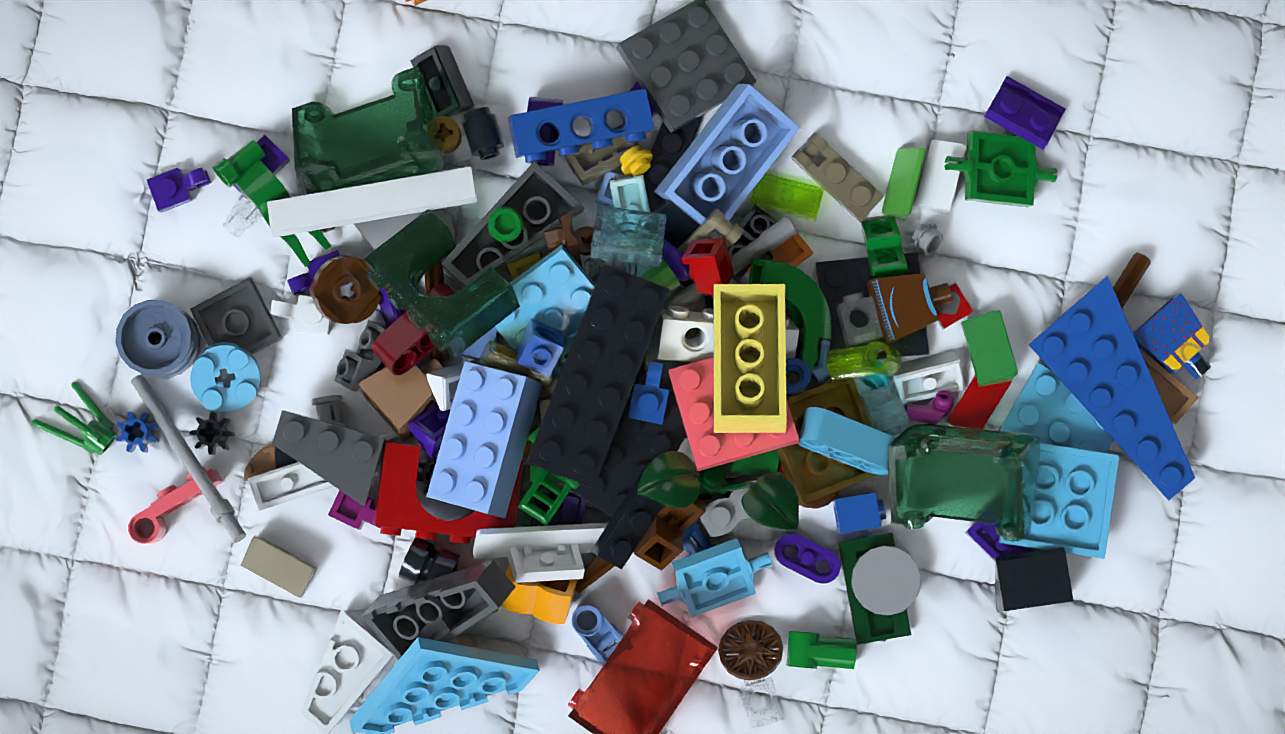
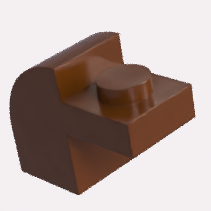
[634,498,706,571]

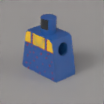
[1133,293,1211,379]

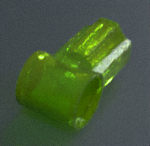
[827,341,901,381]

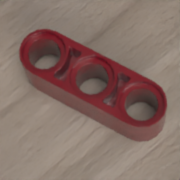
[372,284,469,375]

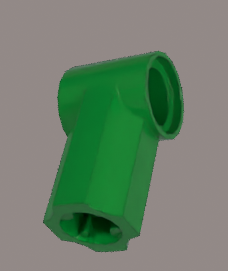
[786,631,857,669]

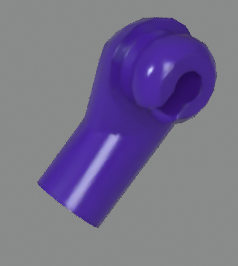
[655,239,691,281]

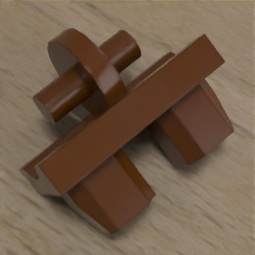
[544,214,602,269]

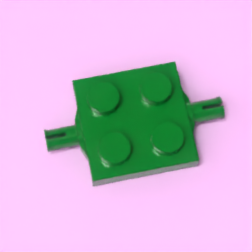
[944,131,1058,208]

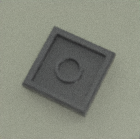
[190,277,283,370]

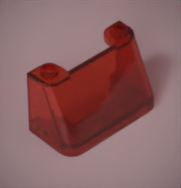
[567,599,718,734]

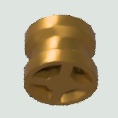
[426,116,462,154]

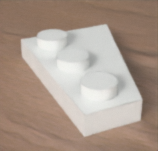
[300,610,394,734]

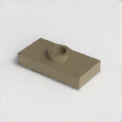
[565,124,638,186]

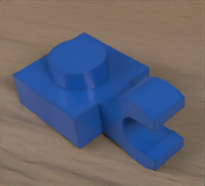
[628,361,669,425]

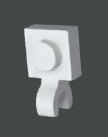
[270,295,331,335]

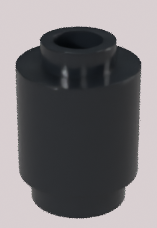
[463,107,505,160]

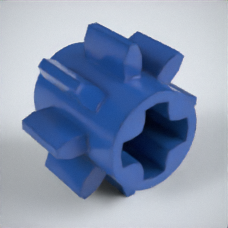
[116,412,160,453]

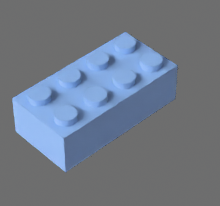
[654,84,800,232]
[426,361,543,518]

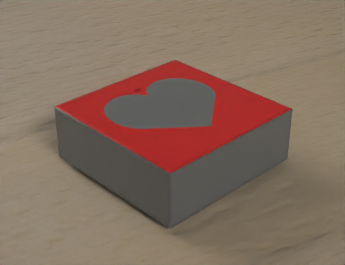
[935,282,974,330]

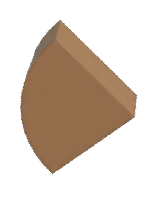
[244,444,277,481]

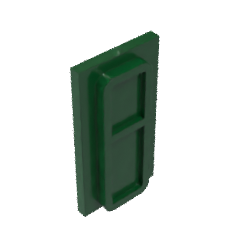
[838,533,912,645]

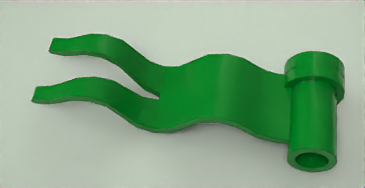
[212,140,331,267]

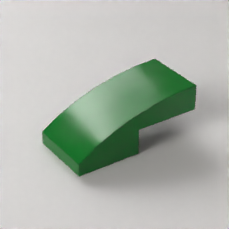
[861,217,908,279]

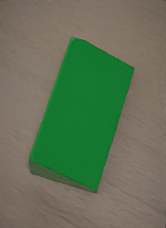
[961,310,1018,387]

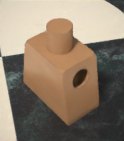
[358,358,443,442]

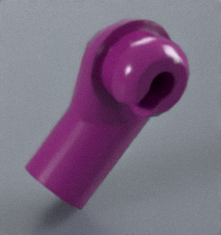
[905,390,954,424]

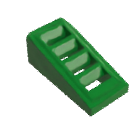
[518,470,572,526]

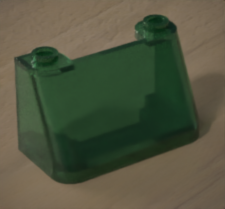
[291,66,445,194]
[888,424,1041,542]

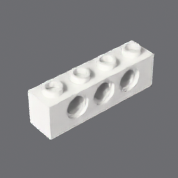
[652,306,799,362]

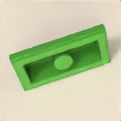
[882,148,926,220]

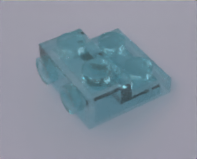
[590,205,666,267]

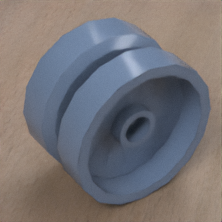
[115,300,201,379]

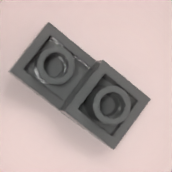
[334,320,388,392]

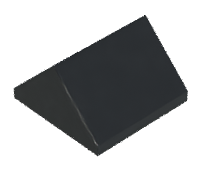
[994,547,1074,612]

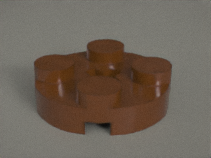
[309,255,380,324]

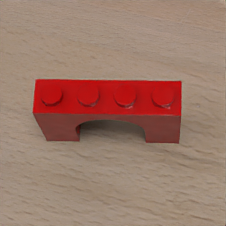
[373,442,524,544]

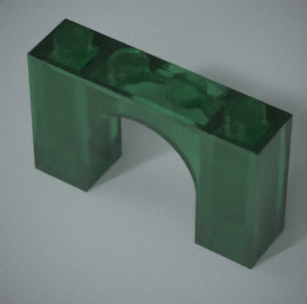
[364,209,520,358]

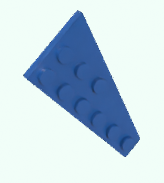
[1028,276,1195,501]

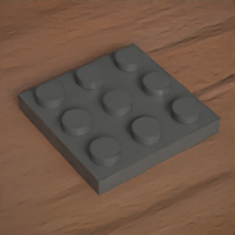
[616,0,756,133]

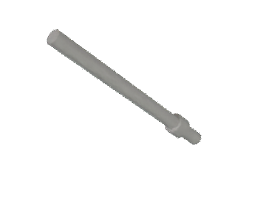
[131,375,246,543]

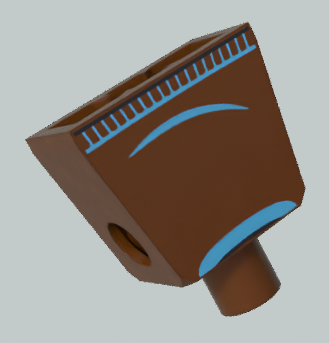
[866,273,953,346]

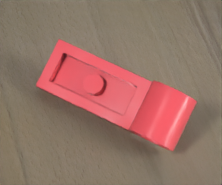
[128,467,223,544]

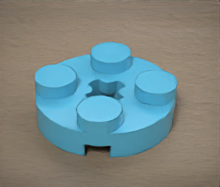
[190,342,261,412]

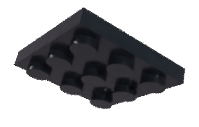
[815,252,929,365]

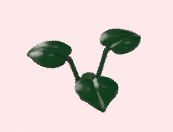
[637,451,799,531]

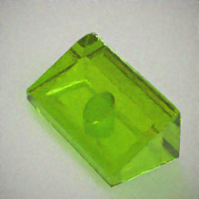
[750,173,824,221]

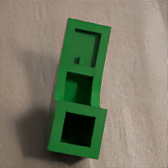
[748,258,831,372]

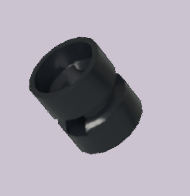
[398,538,461,584]

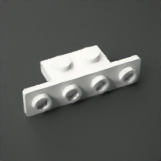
[473,523,608,583]

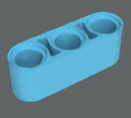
[798,407,896,475]

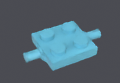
[657,538,773,617]

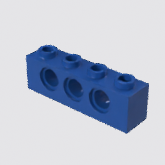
[508,88,654,163]

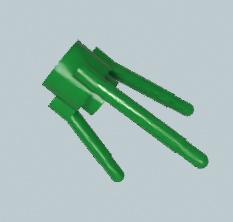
[32,382,117,455]

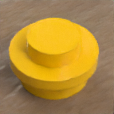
[620,145,653,176]

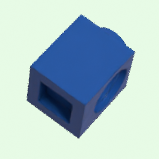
[516,318,564,377]
[832,493,886,534]

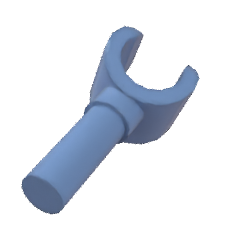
[811,340,833,386]

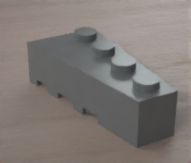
[441,161,585,289]
[361,560,516,660]

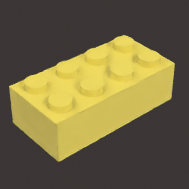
[713,284,787,433]

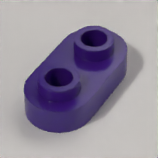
[774,533,840,584]

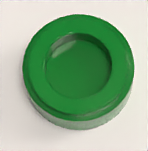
[488,207,523,243]

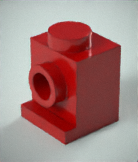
[682,238,734,295]

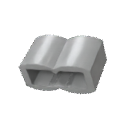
[699,480,757,537]

